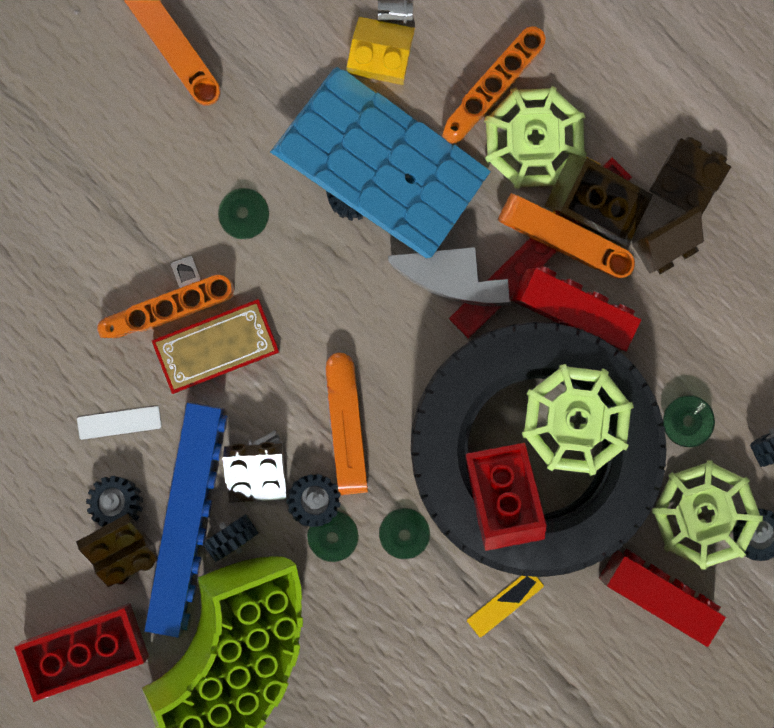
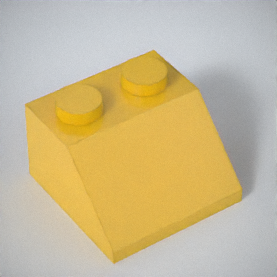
[347,17,415,85]

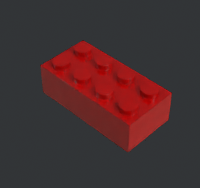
[511,266,641,352]
[599,548,726,647]
[14,603,149,702]

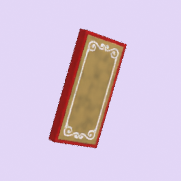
[152,299,280,394]

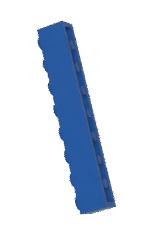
[144,402,228,638]

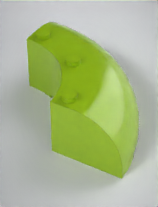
[142,556,303,728]

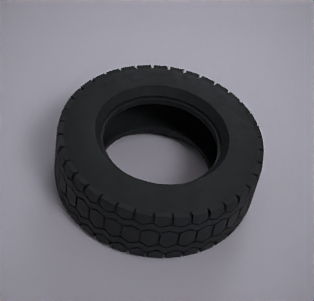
[410,322,667,577]

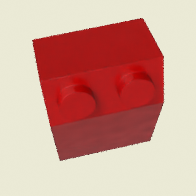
[466,443,547,551]

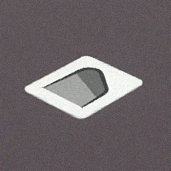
[171,256,200,288]

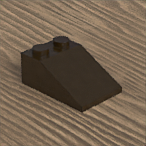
[545,154,653,247]
[632,206,704,275]

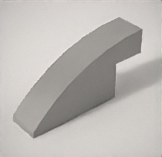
[388,247,510,306]

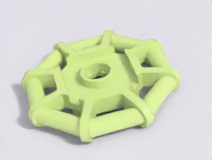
[484,86,587,189]
[522,364,634,476]
[652,460,763,570]

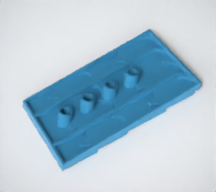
[270,67,491,259]

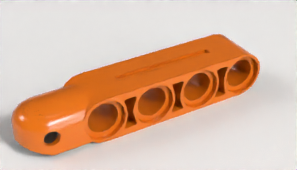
[124,0,221,106]
[442,26,546,144]
[497,193,635,279]
[97,275,235,338]
[325,352,368,495]

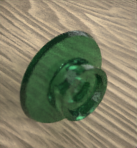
[218,188,269,239]
[663,395,715,447]
[379,508,430,560]
[307,511,359,562]

